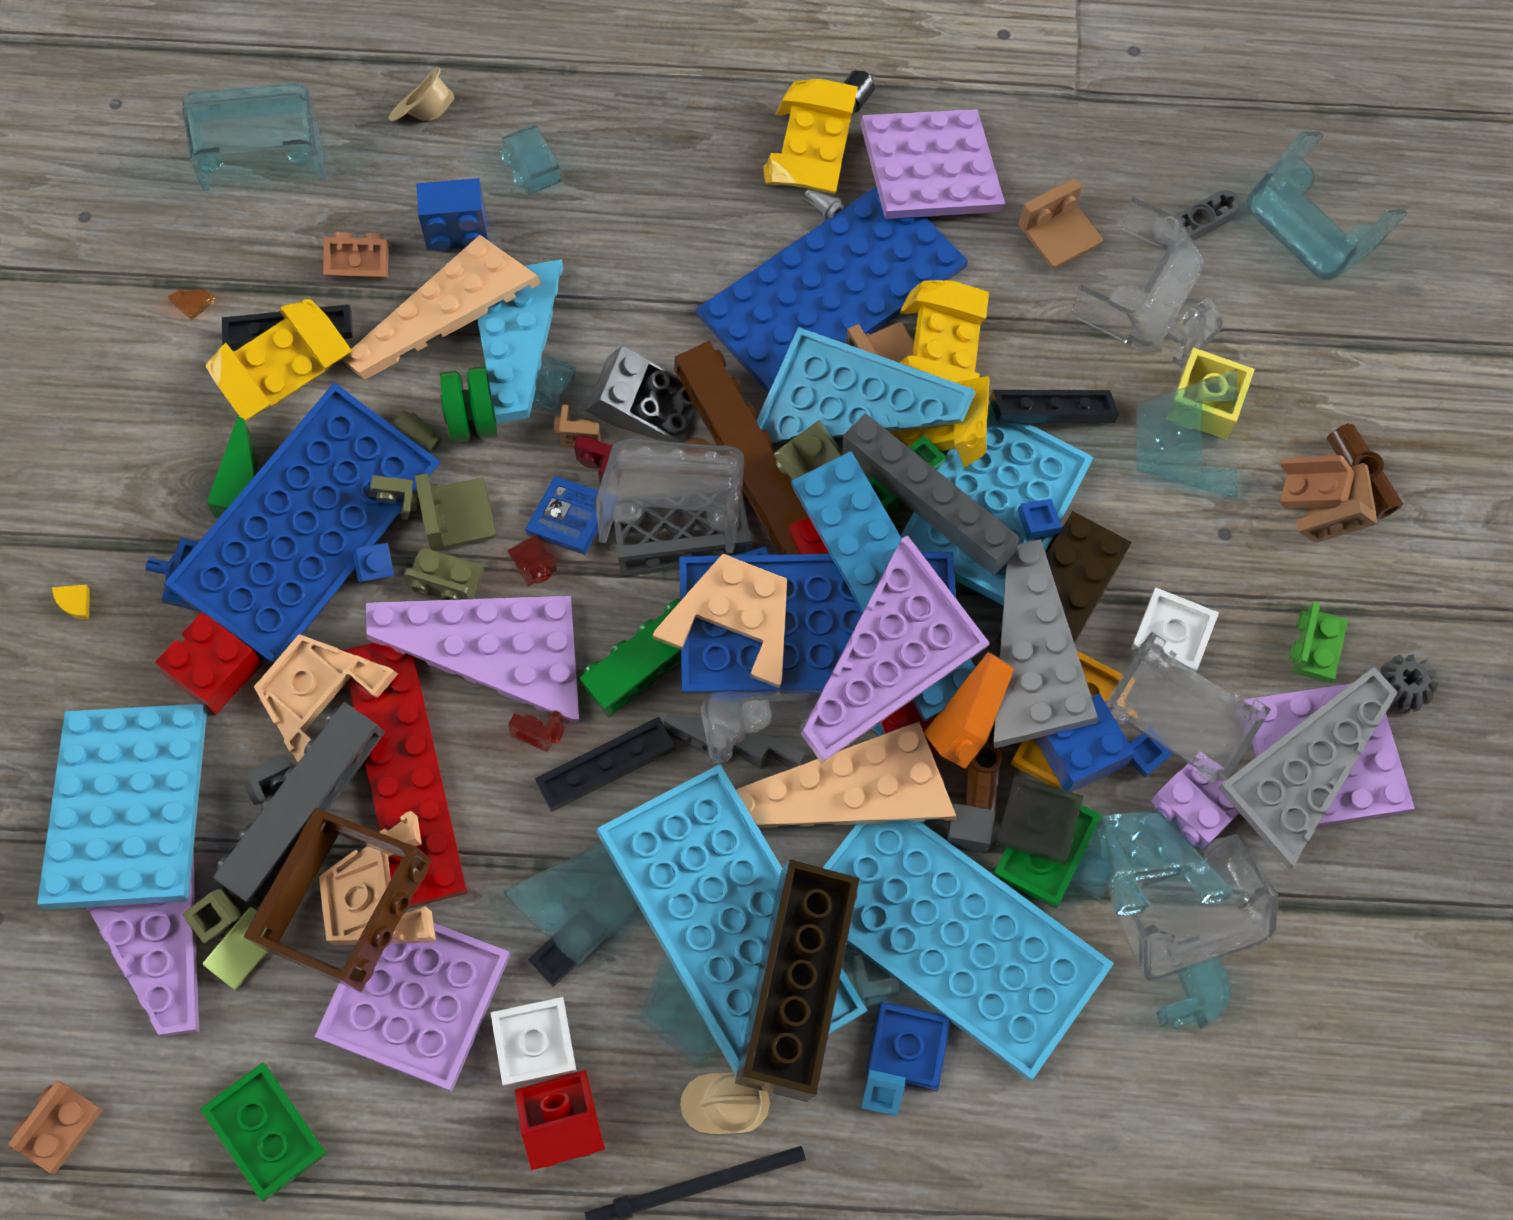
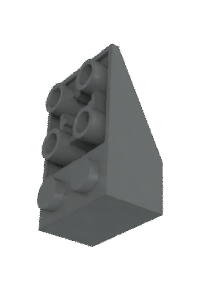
[585,345,697,446]

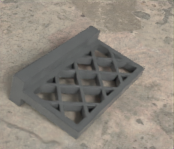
[612,484,752,576]

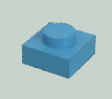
[861,1069,906,1116]

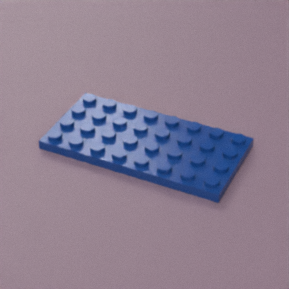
[697,187,968,394]
[164,382,441,665]
[679,552,956,694]

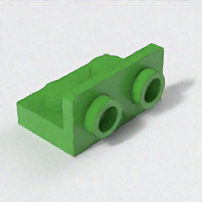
[1289,602,1348,684]

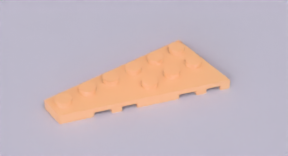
[342,235,542,380]
[735,722,957,828]

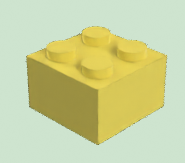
[1166,348,1255,440]

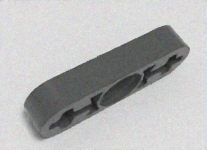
[1161,190,1240,249]

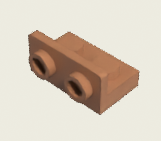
[323,232,392,278]
[1279,454,1355,509]
[8,1080,103,1175]

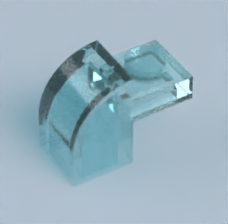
[1156,956,1231,1029]

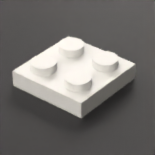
[1131,588,1219,674]
[491,997,577,1088]

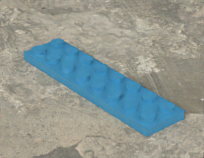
[791,451,975,722]

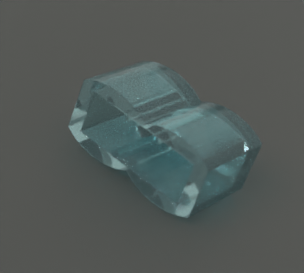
[500,124,562,195]

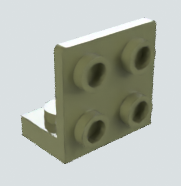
[774,420,844,480]
[414,473,497,551]

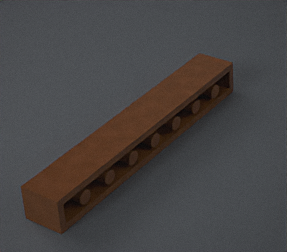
[674,341,808,555]

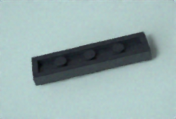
[222,304,353,351]
[989,390,1119,423]
[535,717,675,812]

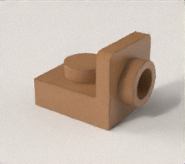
[554,404,601,448]

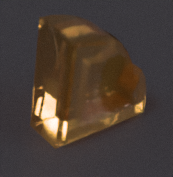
[168,289,215,321]

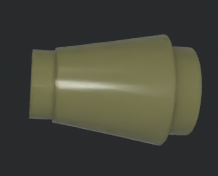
[392,411,441,454]

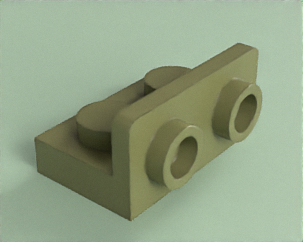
[403,547,485,600]

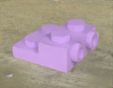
[1151,752,1239,850]

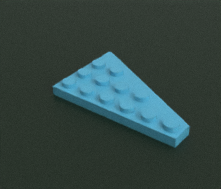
[756,327,975,445]

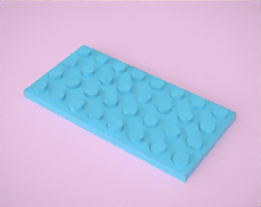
[596,764,867,1076]
[823,820,1114,1082]

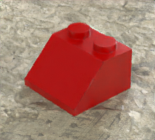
[515,1070,605,1171]

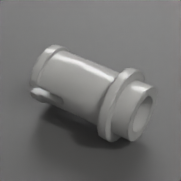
[804,189,844,220]

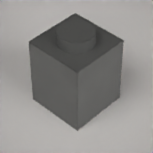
[946,803,1000,854]

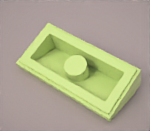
[203,907,268,991]

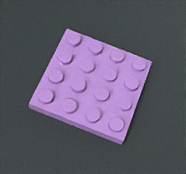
[860,109,1005,219]
[1242,683,1415,827]
[314,912,511,1092]

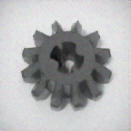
[1380,654,1438,713]

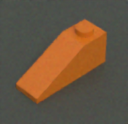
[923,652,1014,768]

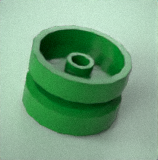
[440,366,498,444]

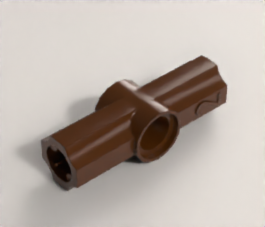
[1327,423,1403,519]
[964,721,1002,810]

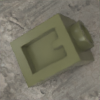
[369,475,418,520]

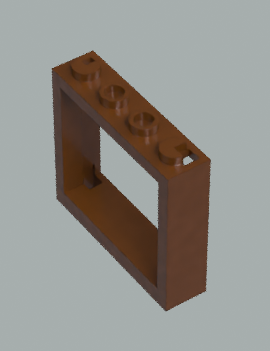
[243,808,432,992]

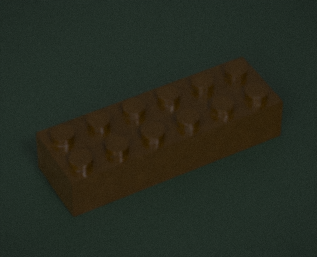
[989,511,1132,658]
[735,859,860,1102]

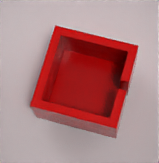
[154,612,262,715]

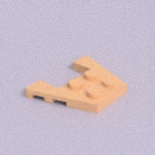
[653,554,787,688]
[254,634,398,763]
[319,811,436,946]

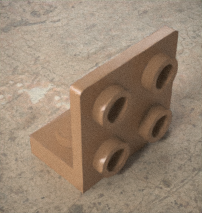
[1018,178,1103,269]
[846,322,914,363]
[1296,463,1378,543]

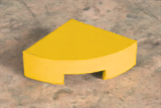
[52,584,90,620]

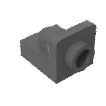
[245,754,293,806]

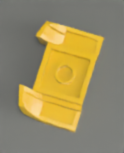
[763,79,858,194]
[899,280,989,383]
[206,299,352,422]
[889,376,990,468]

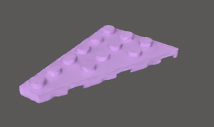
[801,535,990,763]
[366,596,579,724]
[86,848,199,1037]

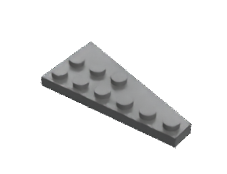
[994,539,1098,748]
[1218,667,1398,870]

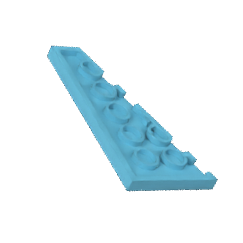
[477,259,563,424]

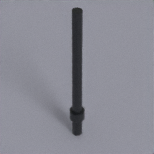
[584,1146,806,1220]

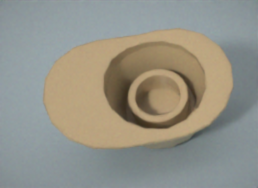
[389,67,454,122]
[680,1073,770,1134]

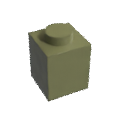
[182,886,244,944]

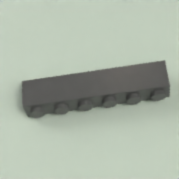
[843,413,1019,576]
[213,702,385,906]

